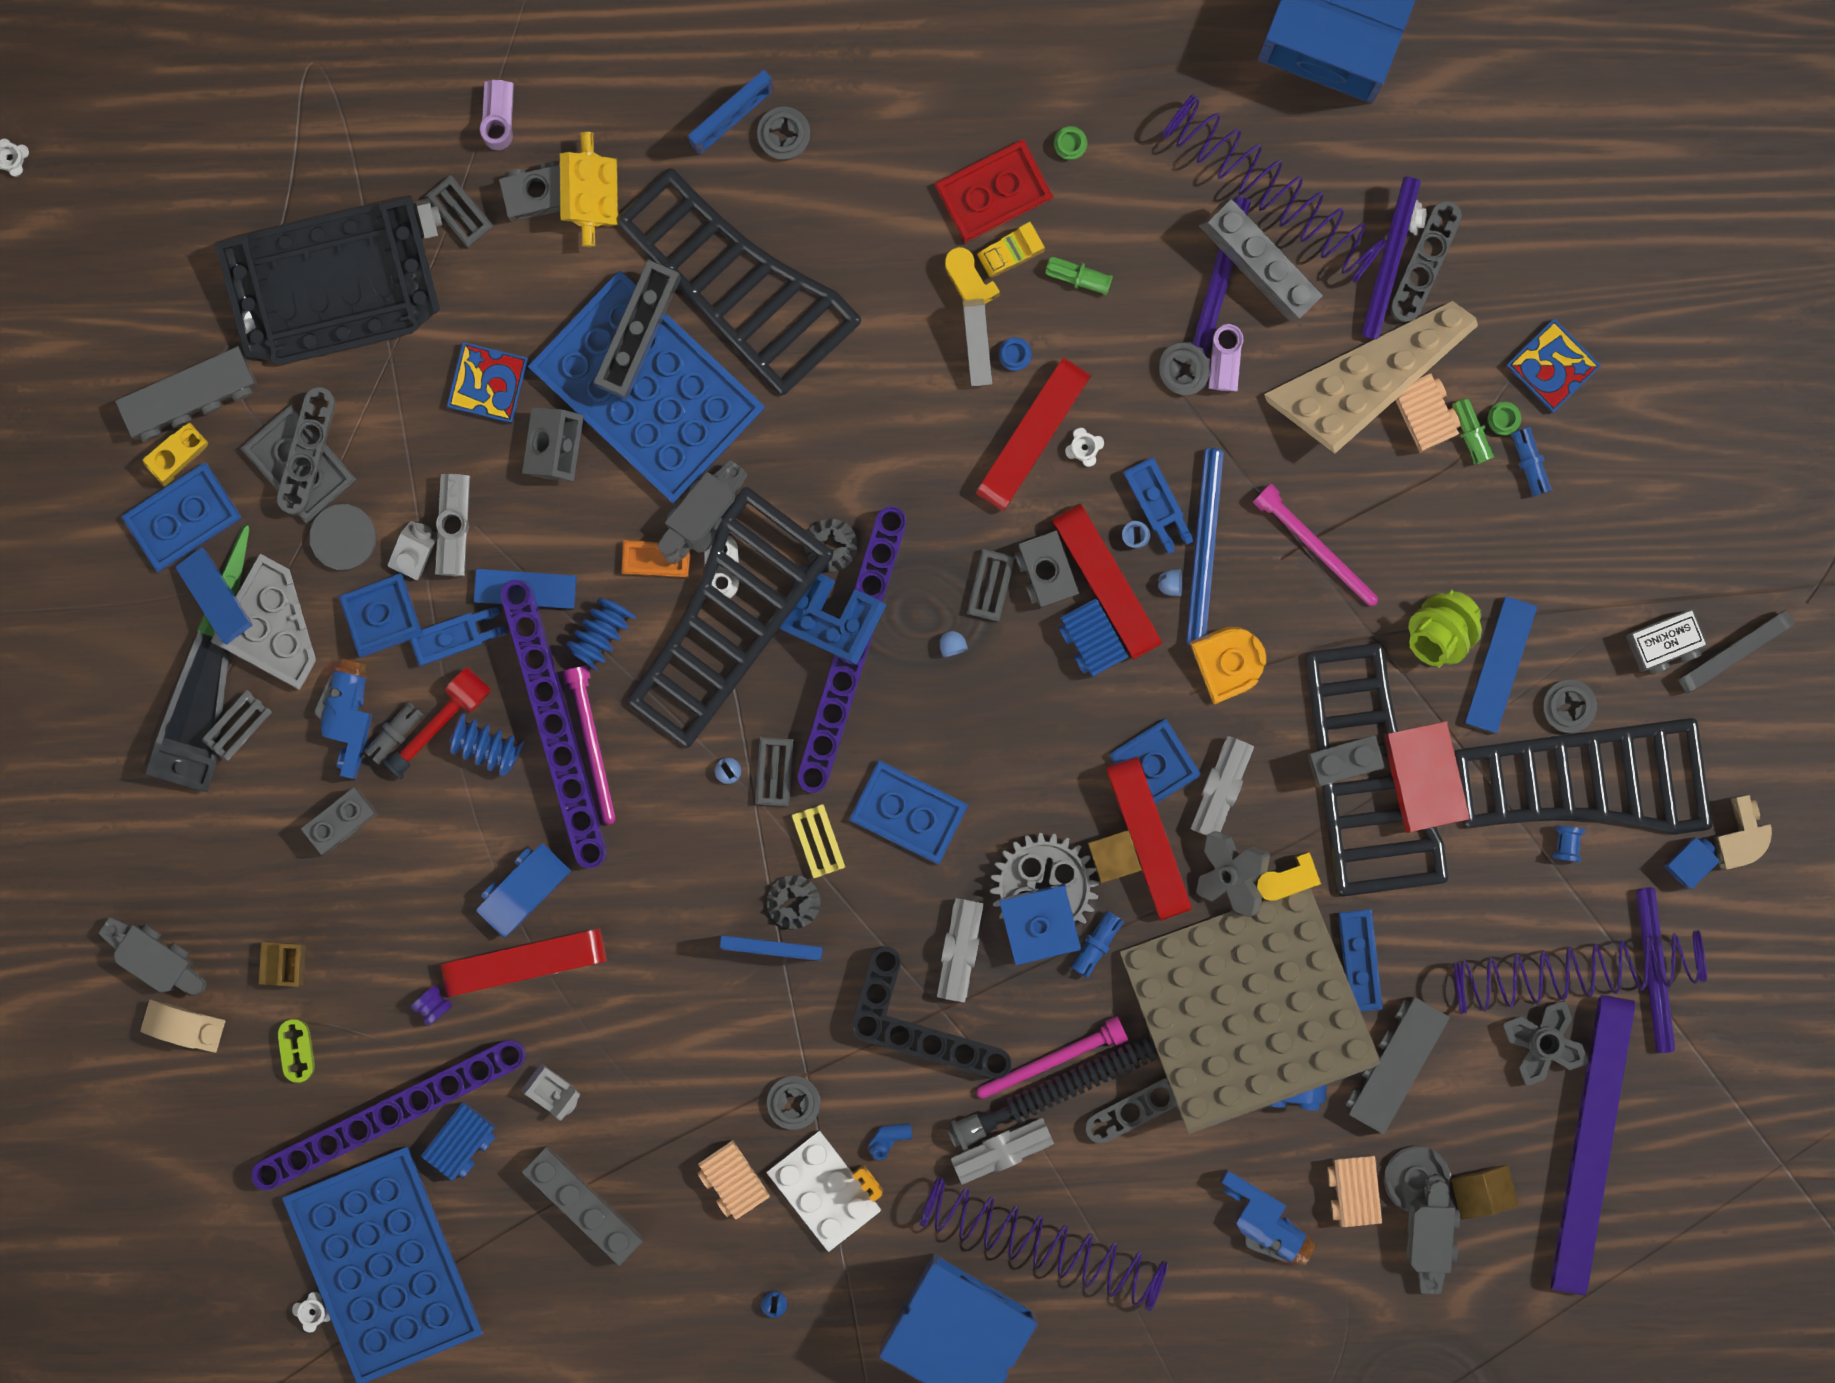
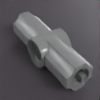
[435,474,470,576]
[1190,736,1254,836]
[937,898,984,1003]
[950,1118,1054,1185]

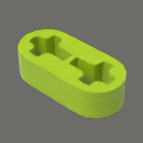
[278,1019,315,1083]

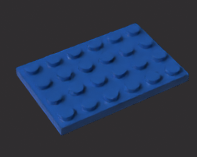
[528,270,766,504]
[282,1147,484,1383]

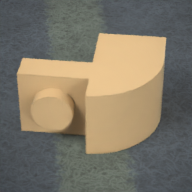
[1713,795,1772,870]
[140,999,226,1053]

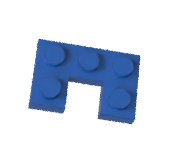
[779,566,886,665]

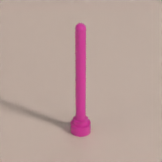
[1253,483,1378,606]
[562,665,616,825]
[976,1016,1128,1099]

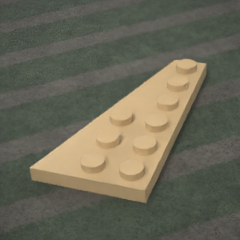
[1264,301,1478,453]

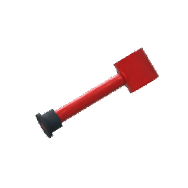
[382,667,492,779]

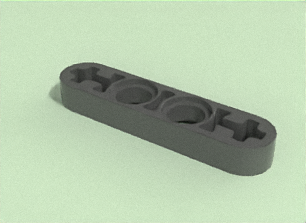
[1390,201,1462,323]
[277,387,336,515]
[1678,609,1795,694]
[1085,1076,1178,1144]

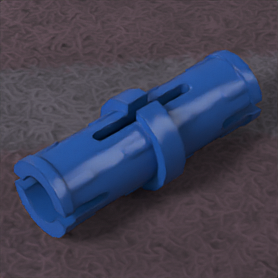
[1510,427,1552,497]
[1070,910,1124,978]

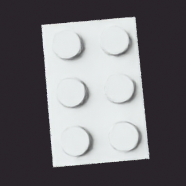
[767,1130,882,1252]

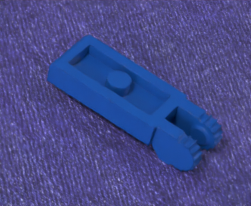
[1123,457,1193,554]
[410,607,507,667]

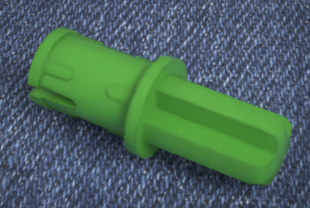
[1046,256,1113,296]
[1452,398,1494,465]

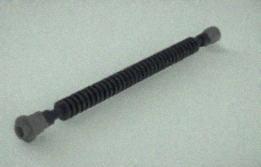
[947,1034,1159,1151]

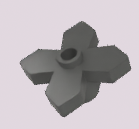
[1196,831,1270,917]
[1502,1001,1588,1086]

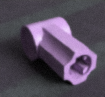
[480,80,514,151]
[1208,324,1244,392]

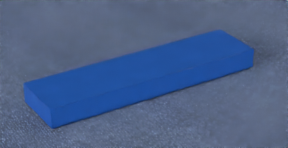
[1464,596,1538,734]

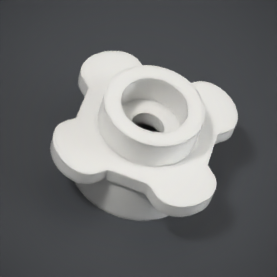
[0,139,29,177]
[1408,200,1426,235]
[1065,428,1104,467]
[292,1292,331,1332]

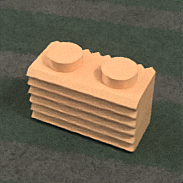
[1395,373,1461,453]
[697,1140,770,1220]
[1327,1154,1382,1227]

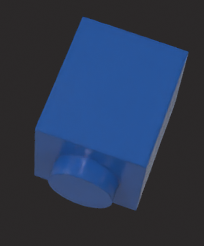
[1663,837,1720,890]

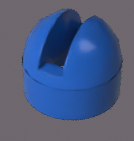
[761,1290,788,1318]

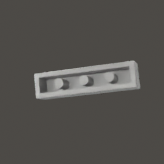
[963,299,992,386]

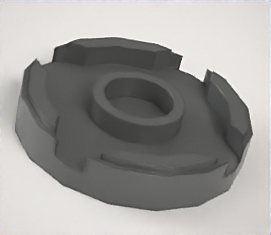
[310,504,377,571]
[1383,1145,1451,1211]

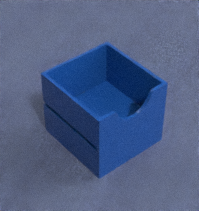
[1258,0,1416,104]
[879,1254,1038,1383]

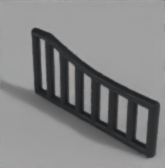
[616,168,862,395]
[627,487,833,748]
[1305,643,1449,897]
[1454,718,1712,835]

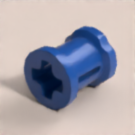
[1552,825,1586,862]

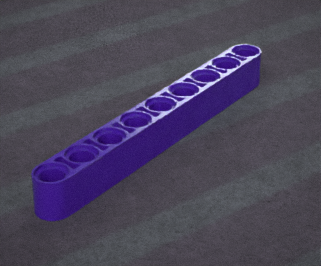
[798,506,906,793]
[501,580,608,868]
[1550,995,1635,1296]
[251,1040,527,1190]

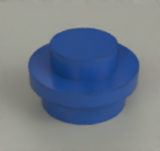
[998,337,1032,371]

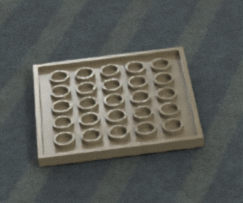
[1120,888,1380,1134]

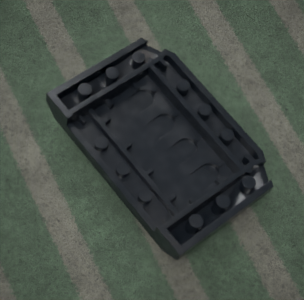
[215,195,440,365]

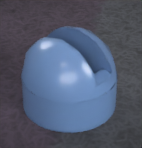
[1122,521,1150,548]
[1158,569,1182,596]
[939,631,968,657]
[715,757,742,784]

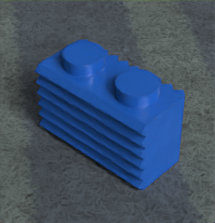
[1058,599,1128,677]
[421,1102,496,1181]

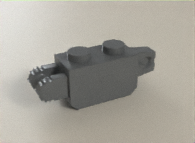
[658,460,748,565]
[99,917,208,996]
[1406,1173,1460,1294]

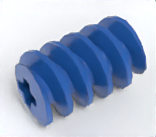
[566,597,637,672]
[449,713,524,777]

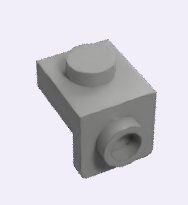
[413,199,442,239]
[388,521,438,580]
[521,1063,580,1121]

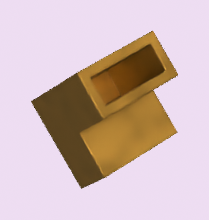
[1088,830,1141,883]
[259,942,306,987]
[1451,1165,1519,1220]

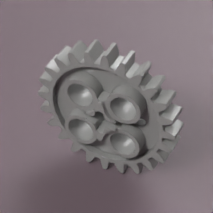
[990,833,1099,924]

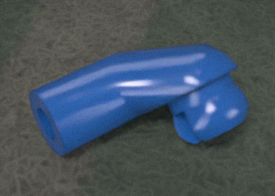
[868,1123,912,1161]

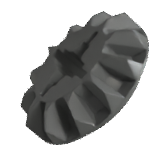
[757,106,810,160]
[1159,342,1212,395]
[804,518,858,572]
[1543,679,1597,733]
[767,875,820,929]
[767,1076,821,1130]

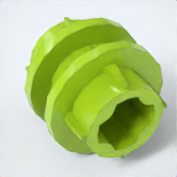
[1408,589,1482,668]

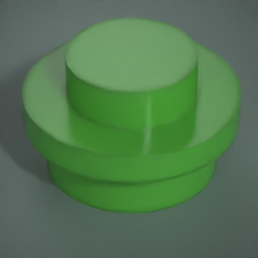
[1054,126,1087,160]
[1487,402,1521,435]

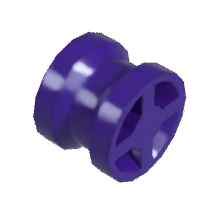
[411,985,453,1027]

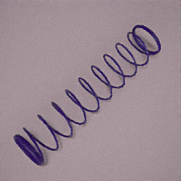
[1162,94,1386,283]
[1453,929,1707,1014]
[919,1176,1168,1312]

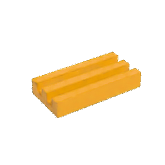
[852,1165,883,1202]

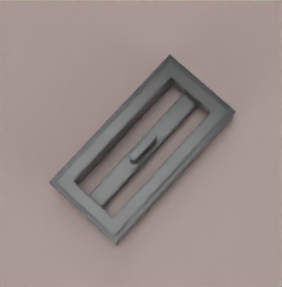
[426,175,494,248]
[967,549,1015,622]
[202,690,272,763]
[755,737,794,807]

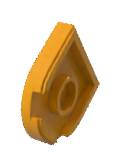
[1189,627,1266,704]

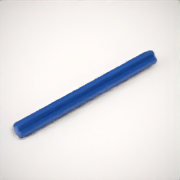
[1186,448,1224,645]

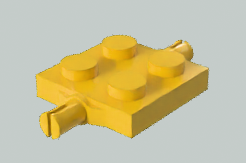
[560,132,618,247]

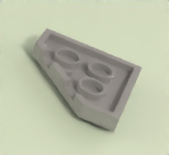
[211,554,316,690]

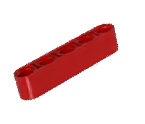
[975,357,1091,512]
[1051,503,1162,661]
[1106,756,1192,921]
[440,929,607,997]

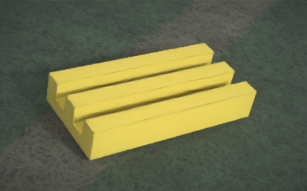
[792,804,845,878]

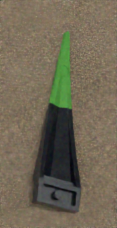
[142,525,249,792]

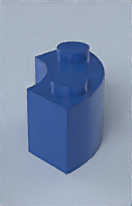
[476,843,571,939]

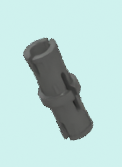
[363,701,424,765]

